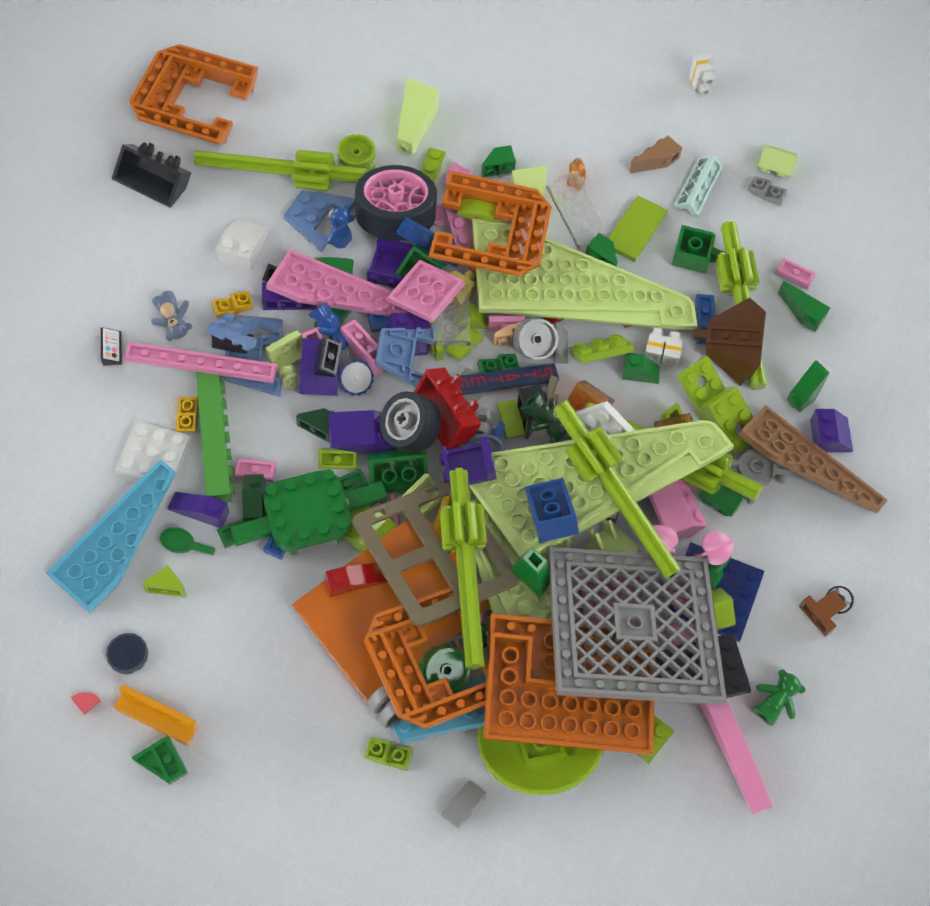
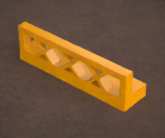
[114,684,198,746]

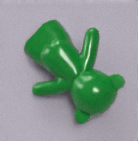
[752,669,806,726]

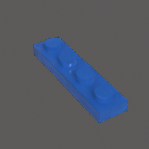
[396,217,459,268]

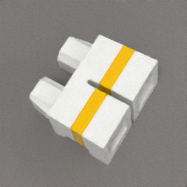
[689,53,716,95]
[644,328,682,368]

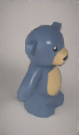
[151,291,192,341]

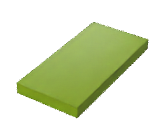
[608,195,668,262]

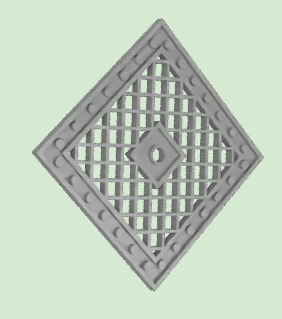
[548,547,727,705]

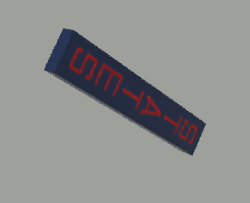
[451,363,559,395]

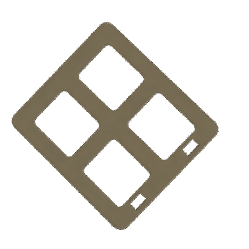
[353,480,520,627]

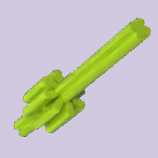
[194,150,367,191]
[715,221,767,390]
[553,400,681,578]
[585,402,763,501]
[440,468,487,670]

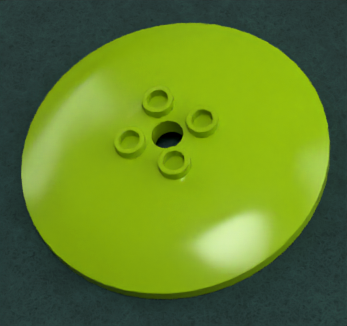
[477,726,603,796]

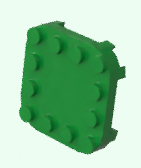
[264,469,352,555]

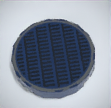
[106,633,149,674]

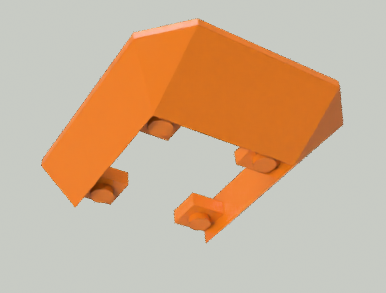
[129,44,258,145]
[429,171,552,277]
[364,588,487,729]

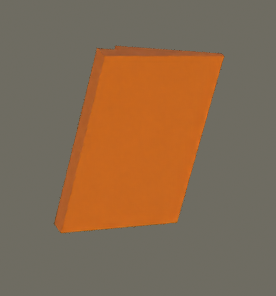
[292,513,490,703]
[483,613,656,755]

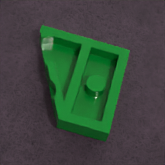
[132,735,188,784]

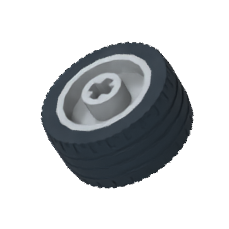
[380,391,441,452]

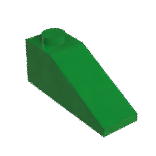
[778,281,830,332]
[787,360,830,412]

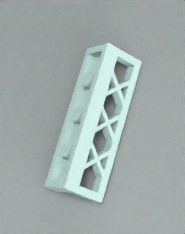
[673,155,723,217]

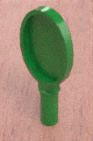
[160,527,215,555]

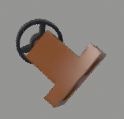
[799,586,854,637]

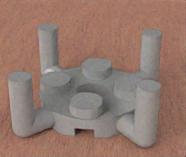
[731,447,790,505]

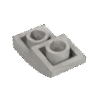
[748,176,787,206]
[441,780,487,828]

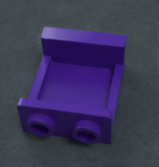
[367,238,413,288]
[439,436,497,489]

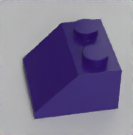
[386,312,430,356]
[810,409,853,453]

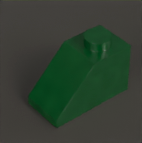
[296,408,335,443]
[242,474,267,520]

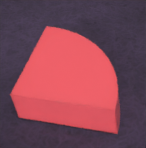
[70,692,101,715]

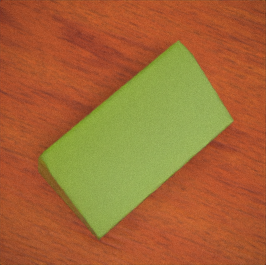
[318,448,358,469]

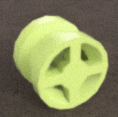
[279,364,300,388]

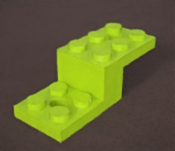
[676,356,753,455]

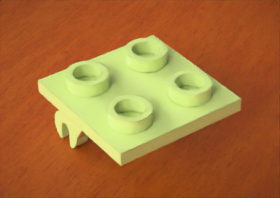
[585,518,640,553]

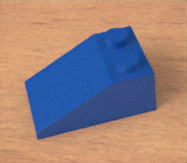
[524,478,579,543]

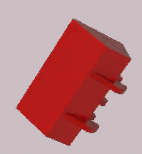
[414,367,482,450]

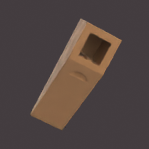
[629,135,682,173]

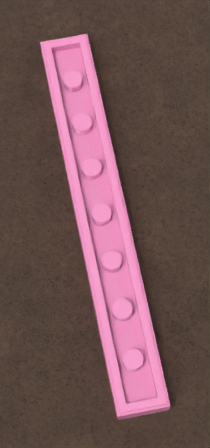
[124,342,277,383]

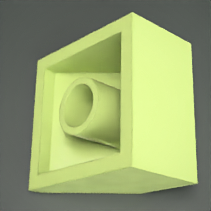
[758,144,798,178]

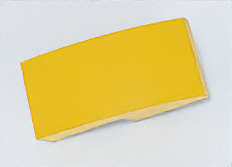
[211,291,254,319]
[176,397,198,432]

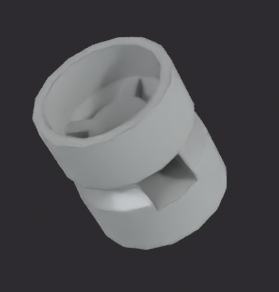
[474,407,495,435]

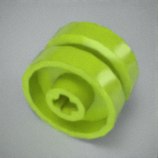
[337,134,375,172]

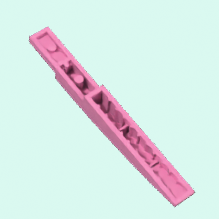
[667,619,773,814]

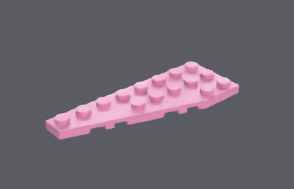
[266,249,408,316]

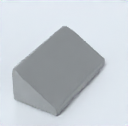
[554,322,568,364]

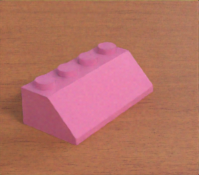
[649,479,707,538]

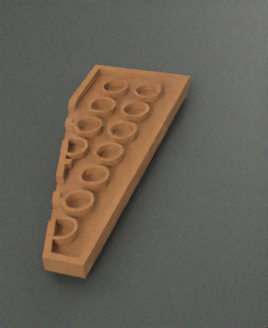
[738,405,887,514]

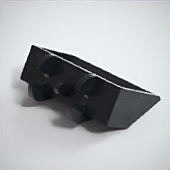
[112,142,192,208]

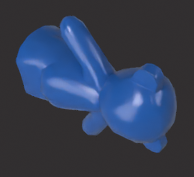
[327,204,355,249]
[308,302,348,350]

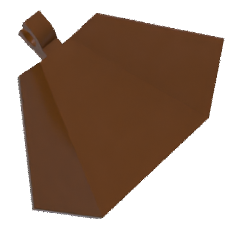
[693,298,766,386]

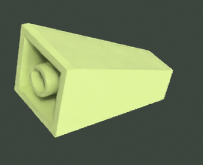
[397,78,439,155]
[510,166,547,198]

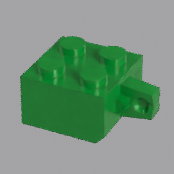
[671,225,725,274]

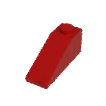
[324,563,387,597]

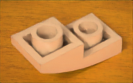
[493,322,520,347]

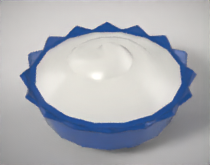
[339,359,374,396]

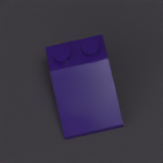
[299,338,341,396]
[329,410,392,454]

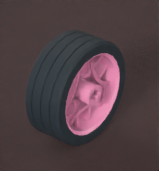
[355,165,437,241]

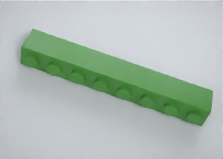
[196,372,235,502]

